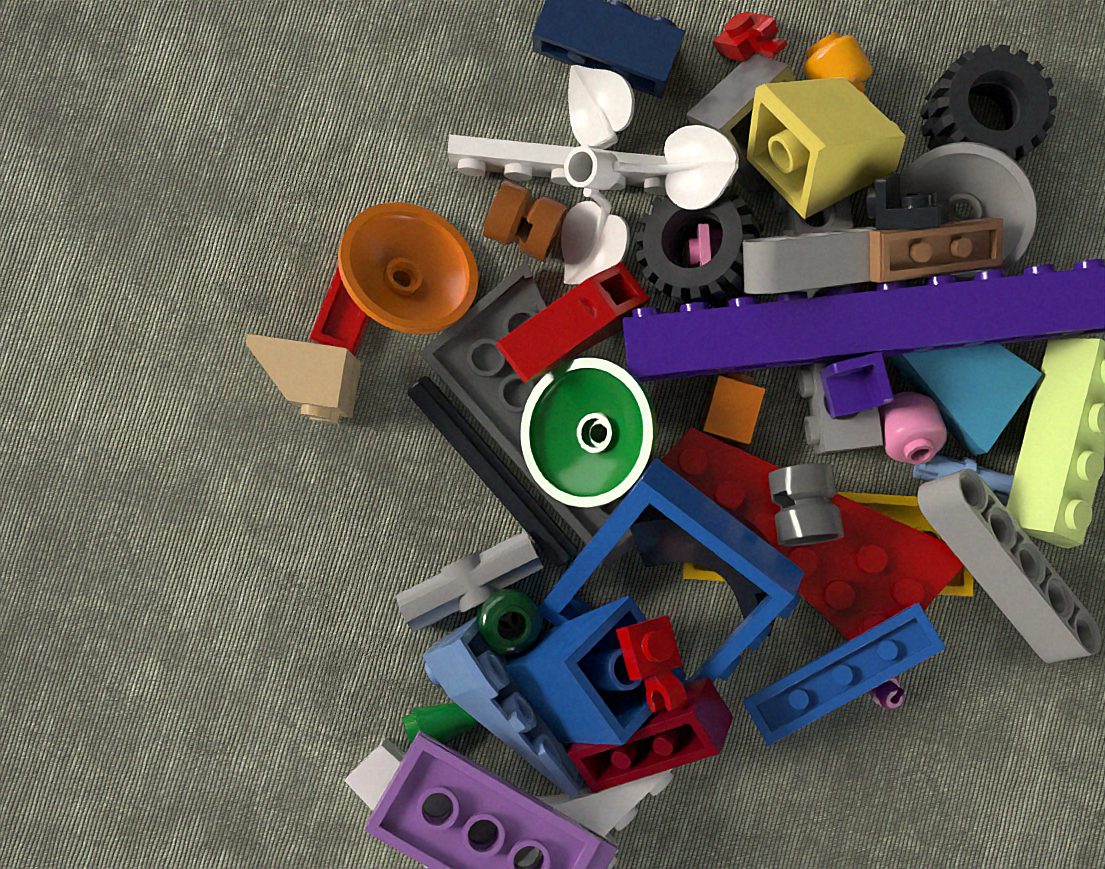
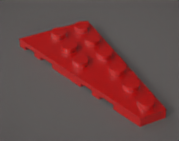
[660,427,964,640]

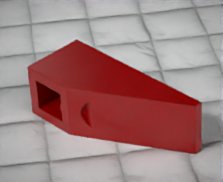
[496,262,650,383]

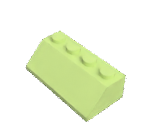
[1006,338,1105,549]

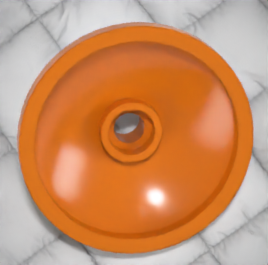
[338,202,478,334]

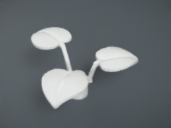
[561,65,739,284]

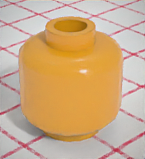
[802,31,873,93]

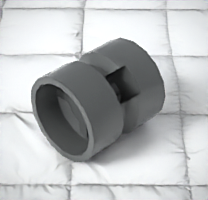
[768,463,844,546]

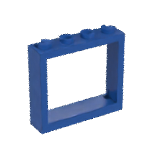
[539,458,804,685]

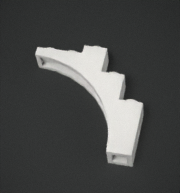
[344,738,674,869]

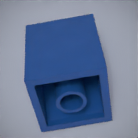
[504,596,687,745]

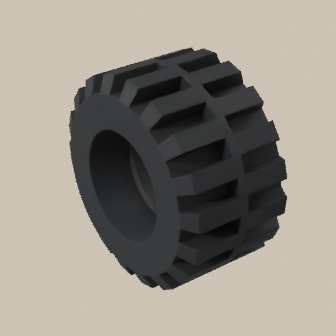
[921,44,1057,163]
[635,186,765,308]

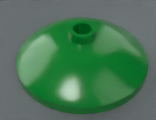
[521,358,657,507]

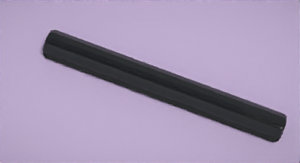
[408,376,578,567]

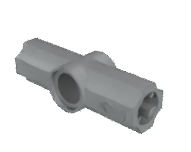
[395,531,544,633]

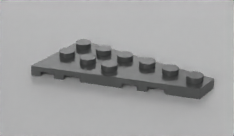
[419,260,636,569]

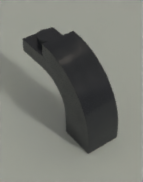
[630,502,777,637]

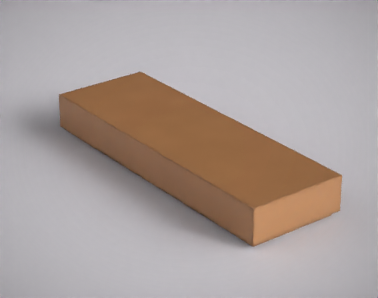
[869,218,1003,283]

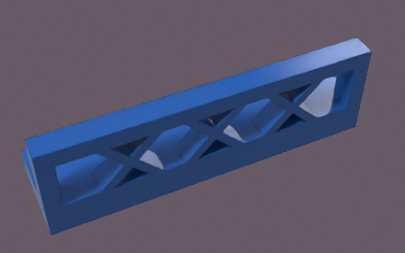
[742,603,946,746]

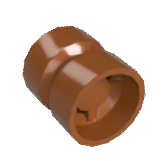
[483,179,568,262]

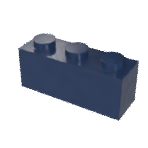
[533,0,685,99]

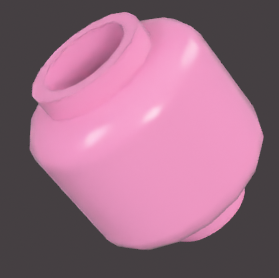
[879,392,947,464]

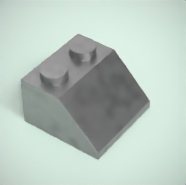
[686,53,796,197]

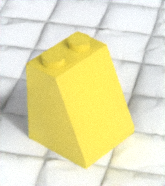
[746,77,906,219]

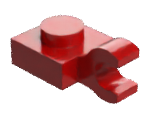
[712,12,788,61]
[616,615,687,712]

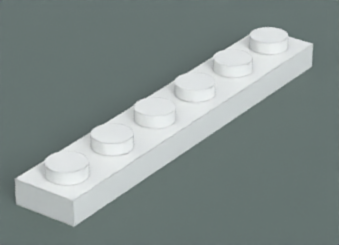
[447,134,733,195]

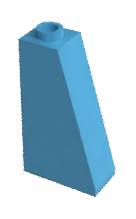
[869,280,1043,456]

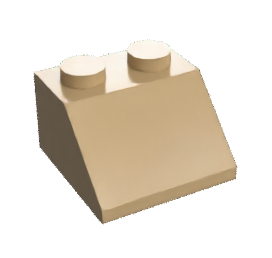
[246,334,361,424]

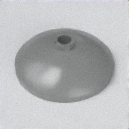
[900,142,1037,282]

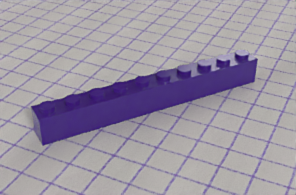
[622,259,1105,382]

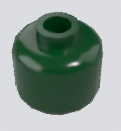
[477,588,542,655]

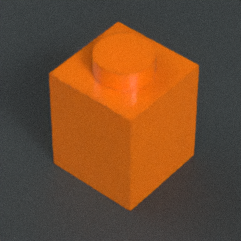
[698,372,765,448]

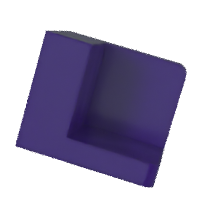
[819,352,893,419]

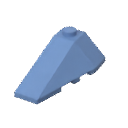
[422,616,584,798]

